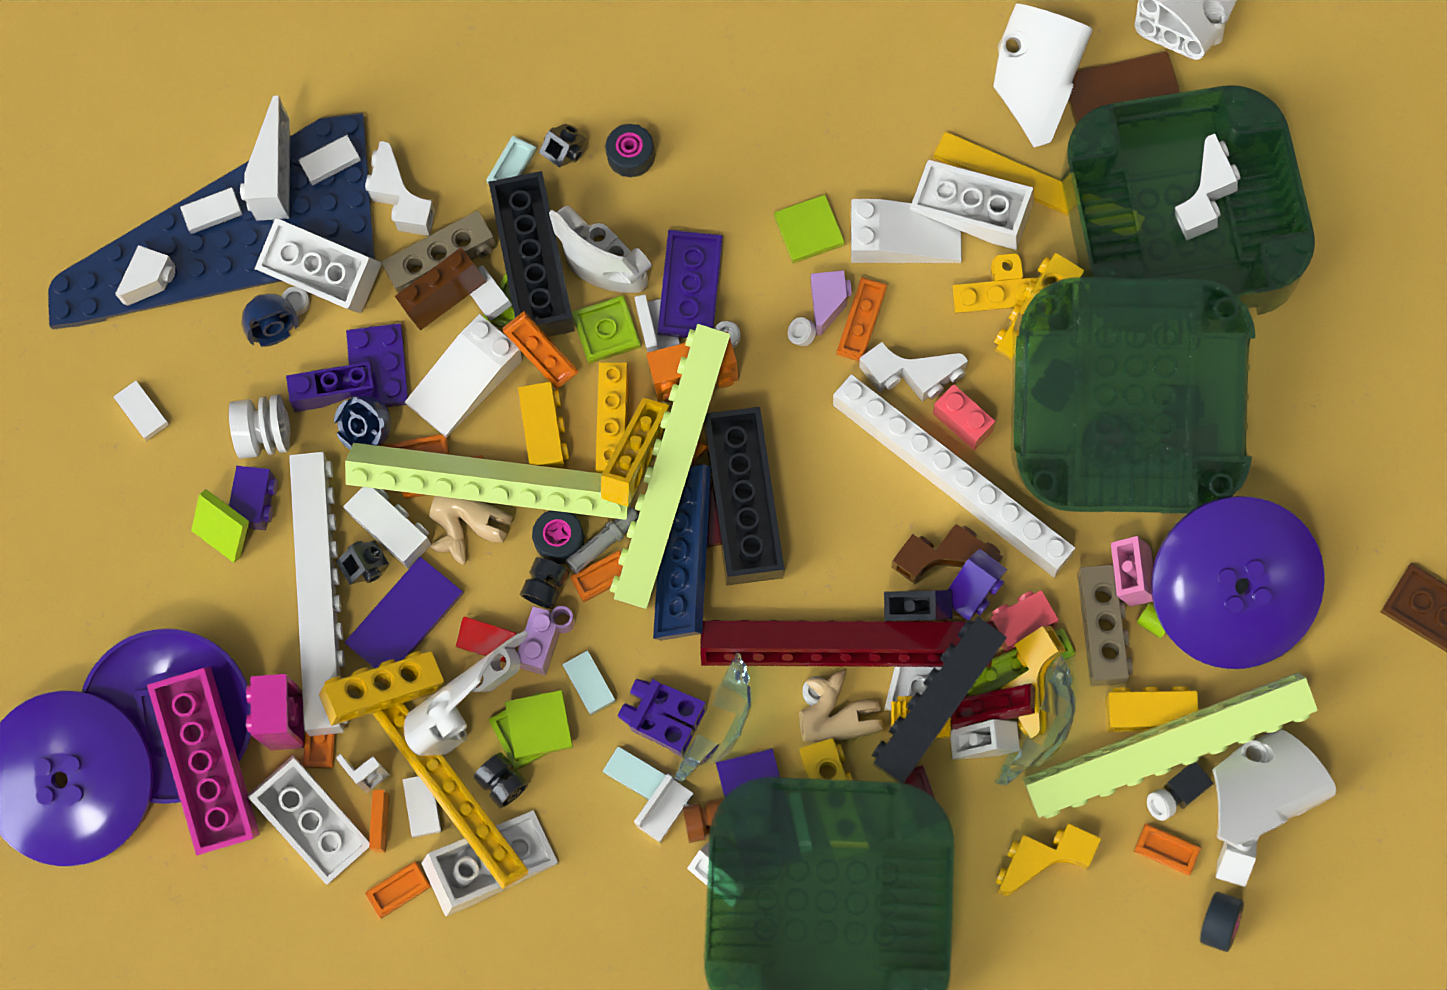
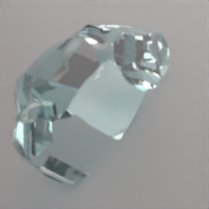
[673,652,752,781]
[994,655,1076,785]

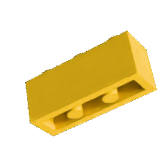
[518,382,569,469]
[1105,686,1198,732]

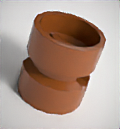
[683,798,730,843]

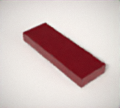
[950,683,1035,730]

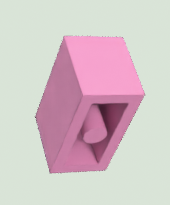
[1111,536,1153,607]

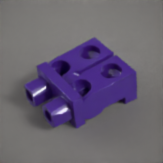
[618,679,707,758]

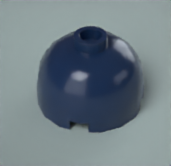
[241,294,299,347]
[334,395,392,449]

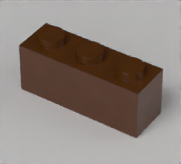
[395,247,487,331]

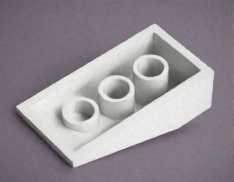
[240,95,290,220]
[910,160,1034,250]
[851,199,961,263]
[255,218,382,313]
[405,314,522,438]
[248,755,369,885]
[422,810,558,917]

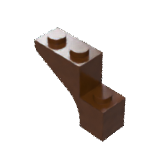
[891,524,1003,584]

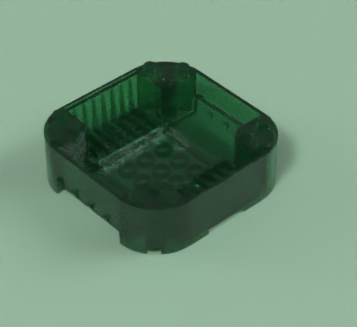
[1061,85,1315,333]
[1011,277,1255,514]
[704,777,954,990]

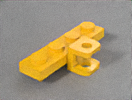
[952,254,1066,313]

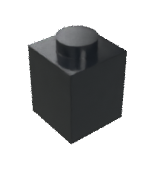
[1163,762,1214,809]

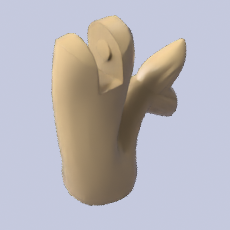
[429,496,513,565]
[799,671,883,742]

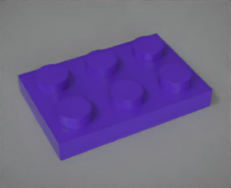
[346,323,409,407]

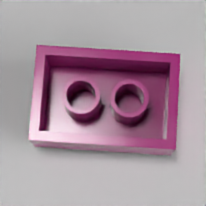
[246,674,305,751]

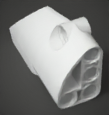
[1135,0,1237,60]
[993,3,1093,147]
[549,205,652,293]
[404,631,528,755]
[1212,729,1336,847]

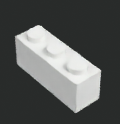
[343,487,431,569]

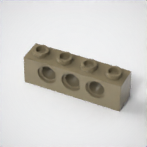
[381,210,496,293]
[1077,565,1133,686]

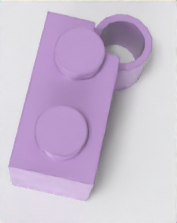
[517,606,575,676]

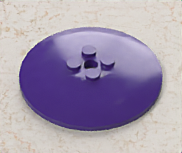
[1151,496,1325,669]
[81,629,252,804]
[0,690,153,866]

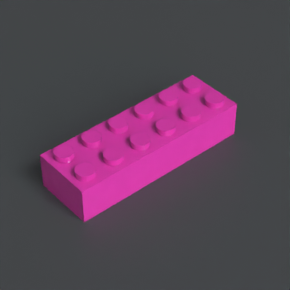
[147,667,260,856]

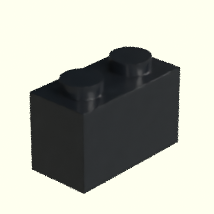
[884,590,953,621]

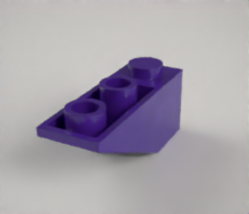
[286,362,374,412]

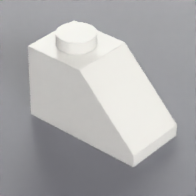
[116,245,175,305]
[950,719,1020,760]

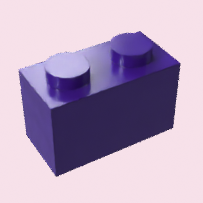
[229,465,278,531]
[948,549,1007,620]

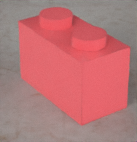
[933,384,996,451]
[989,590,1059,653]

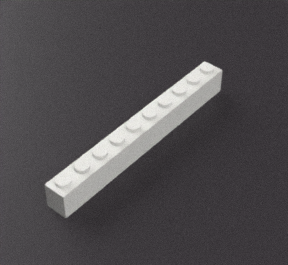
[833,374,1075,578]
[289,452,348,736]

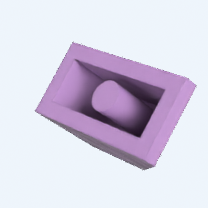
[811,271,852,335]

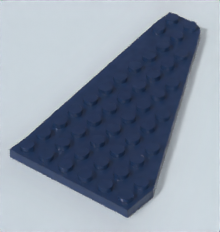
[48,113,375,329]

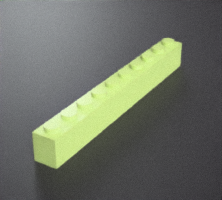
[610,324,730,609]
[345,443,631,520]
[1022,672,1318,818]

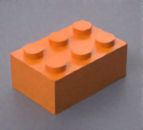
[646,331,738,403]

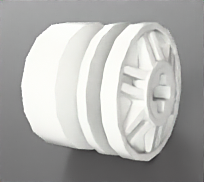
[229,394,291,459]

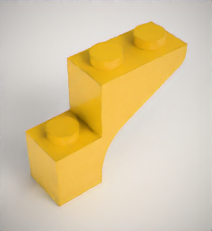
[1001,626,1066,738]
[995,823,1101,896]

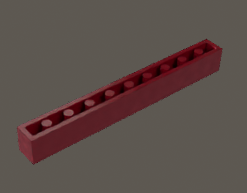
[700,620,992,667]

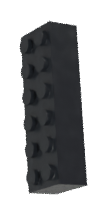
[488,171,575,337]
[703,407,784,586]
[871,617,1007,785]

